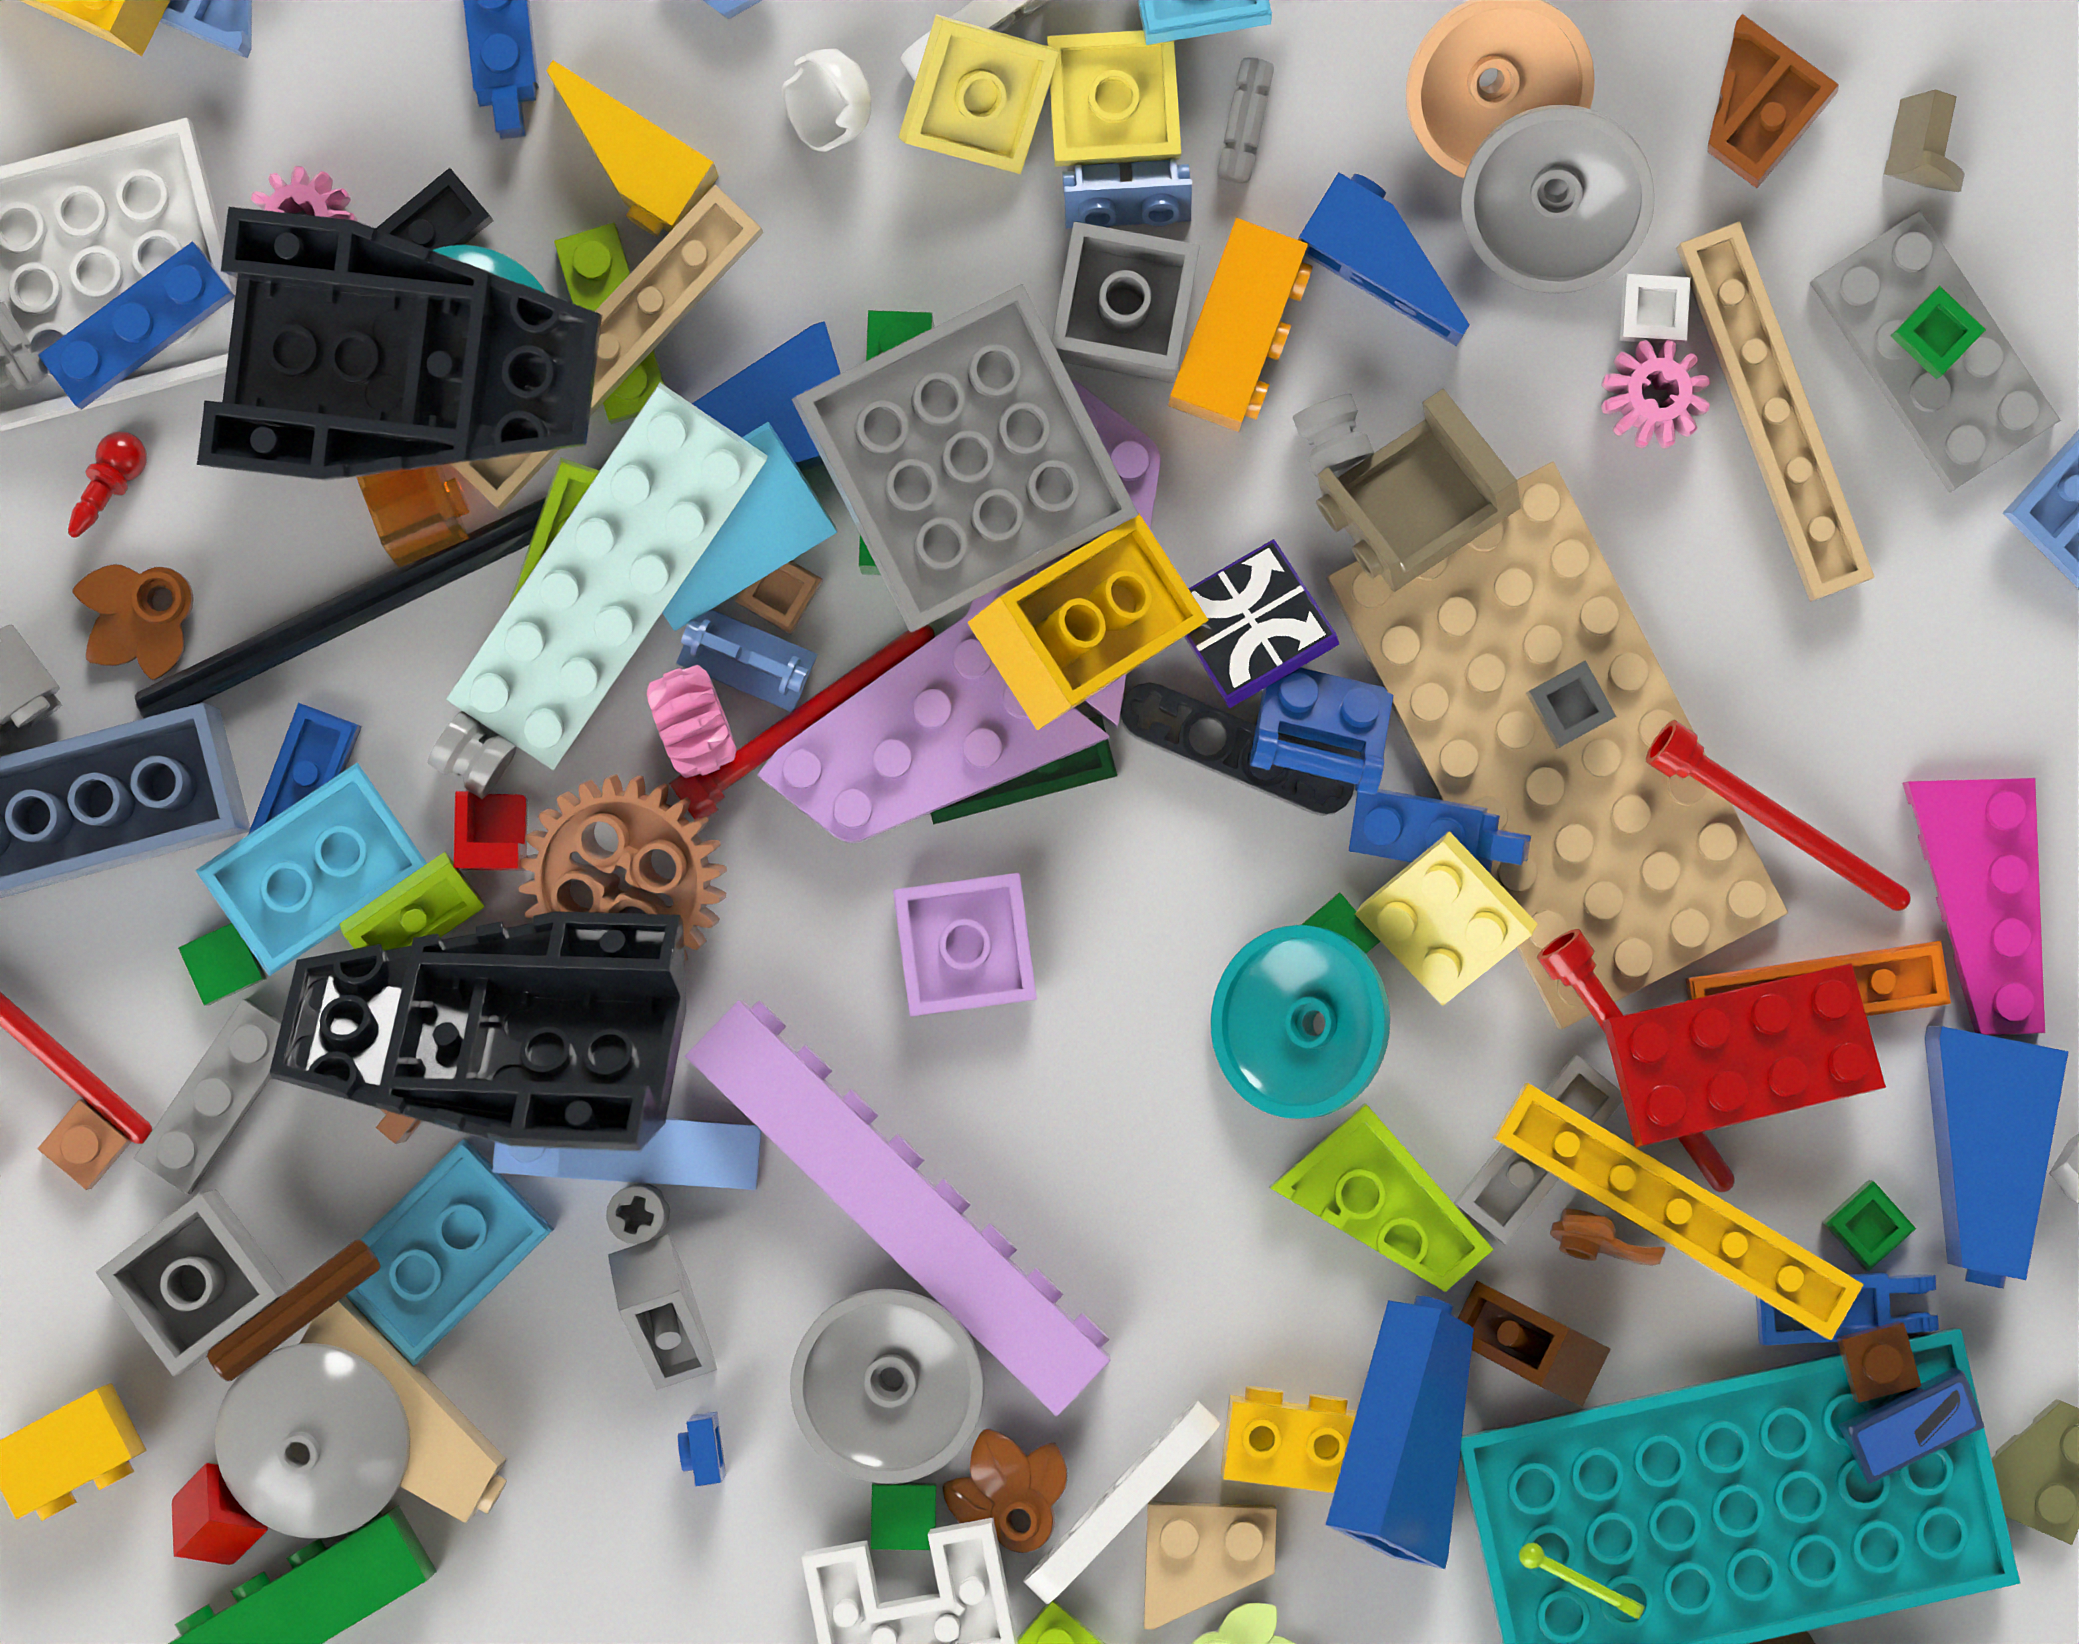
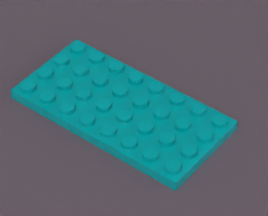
[1460,1328,2021,1644]

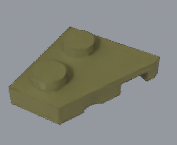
[1991,1399,2079,1545]

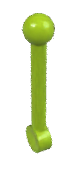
[1519,1543,1645,1619]

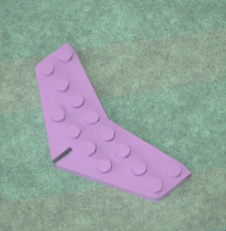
[758,379,1161,843]

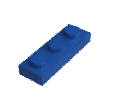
[38,241,235,410]

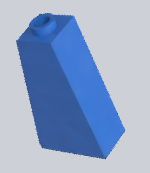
[692,321,841,471]
[1925,1026,2069,1289]
[1325,1296,1474,1569]

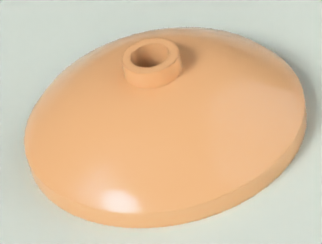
[1406,0,1595,179]

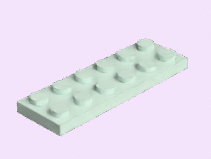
[446,383,768,770]

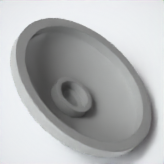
[1461,105,1655,293]
[790,1289,984,1484]
[215,1343,410,1538]

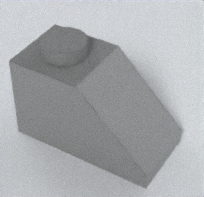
[608,1234,717,1390]

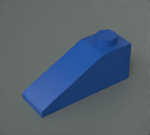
[1298,172,1470,346]

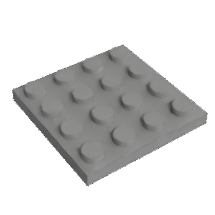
[792,283,1139,632]

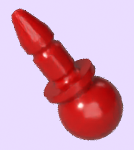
[68,431,147,538]

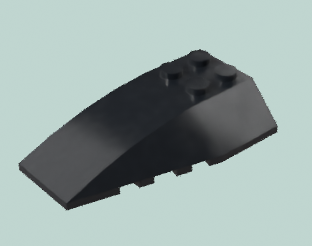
[197,206,602,481]
[269,911,686,1151]

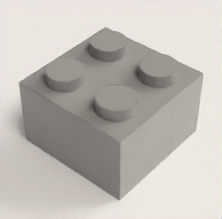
[1051,222,1200,383]
[95,1189,290,1376]

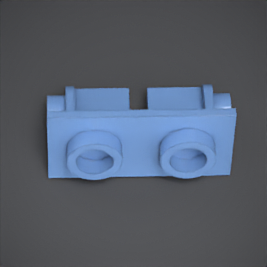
[1062,158,1192,229]
[676,609,818,712]

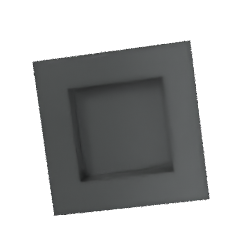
[1526,660,1617,749]

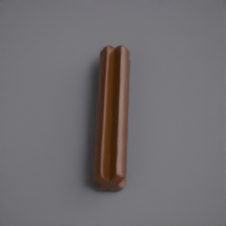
[207,1239,381,1382]

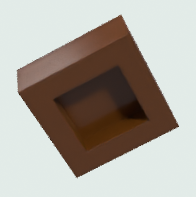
[1836,1321,1921,1403]

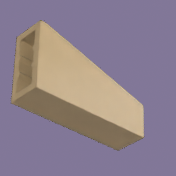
[299,1296,507,1523]

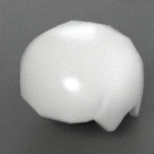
[782,48,872,152]

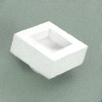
[1620,274,1690,345]

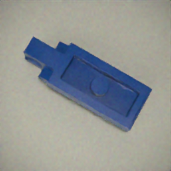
[463,0,539,139]
[1348,789,1532,873]

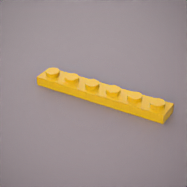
[1492,1083,1864,1340]

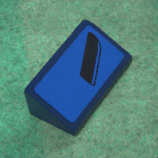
[1838,1368,1985,1484]

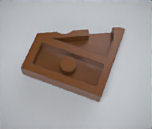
[1707,14,1839,189]

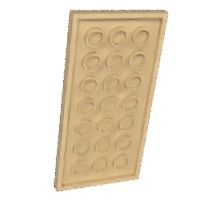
[1326,461,1788,1029]

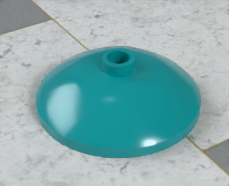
[1211,925,1390,1119]

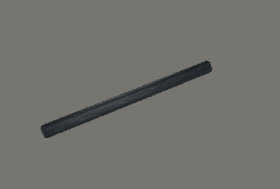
[134,496,547,719]

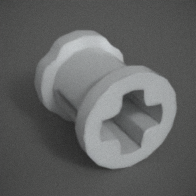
[606,1183,670,1244]

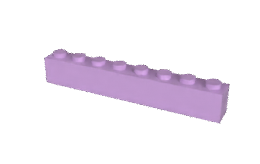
[685,1000,1111,1417]

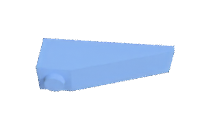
[492,1118,761,1190]

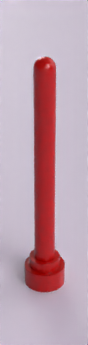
[669,624,935,820]
[1646,720,1911,911]
[1537,929,1735,1192]
[0,991,153,1144]

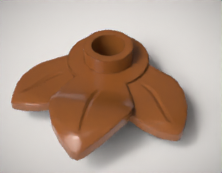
[72,564,194,680]
[1550,1209,1666,1266]
[942,1428,1068,1553]

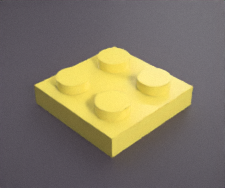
[898,14,1059,174]
[1047,30,1181,167]
[1355,831,1538,1006]

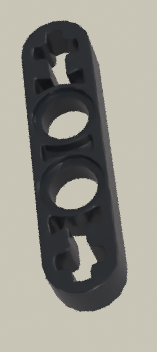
[1120,682,1354,816]

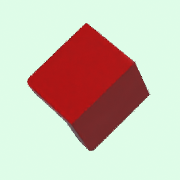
[454,791,528,871]
[171,1463,268,1565]

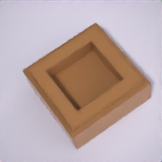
[735,561,823,635]

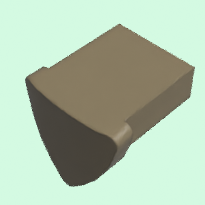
[1884,89,1965,192]

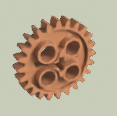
[518,774,727,961]

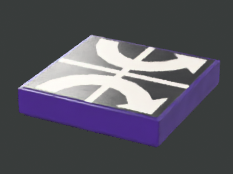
[1184,539,1340,709]

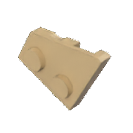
[1143,1501,1277,1630]

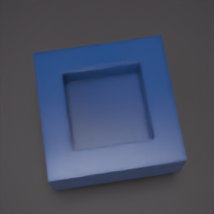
[678,1412,726,1487]

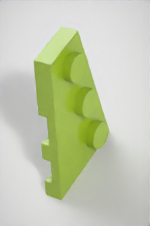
[1269,1103,1494,1292]

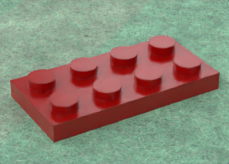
[1602,963,1886,1148]

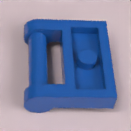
[1250,667,1393,795]

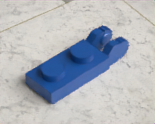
[1756,1272,1939,1345]

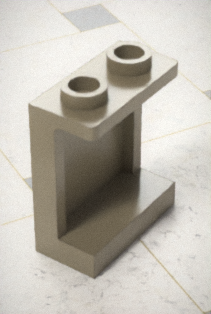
[1316,389,1521,592]

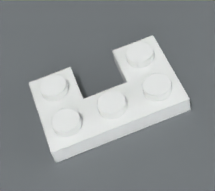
[801,1518,1018,1644]

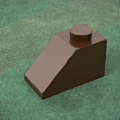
[1458,1280,1611,1407]

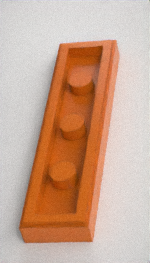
[1685,941,1951,1016]

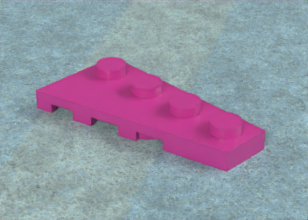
[1902,778,2045,1035]

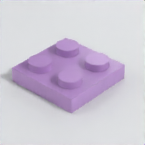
[893,873,1037,1017]

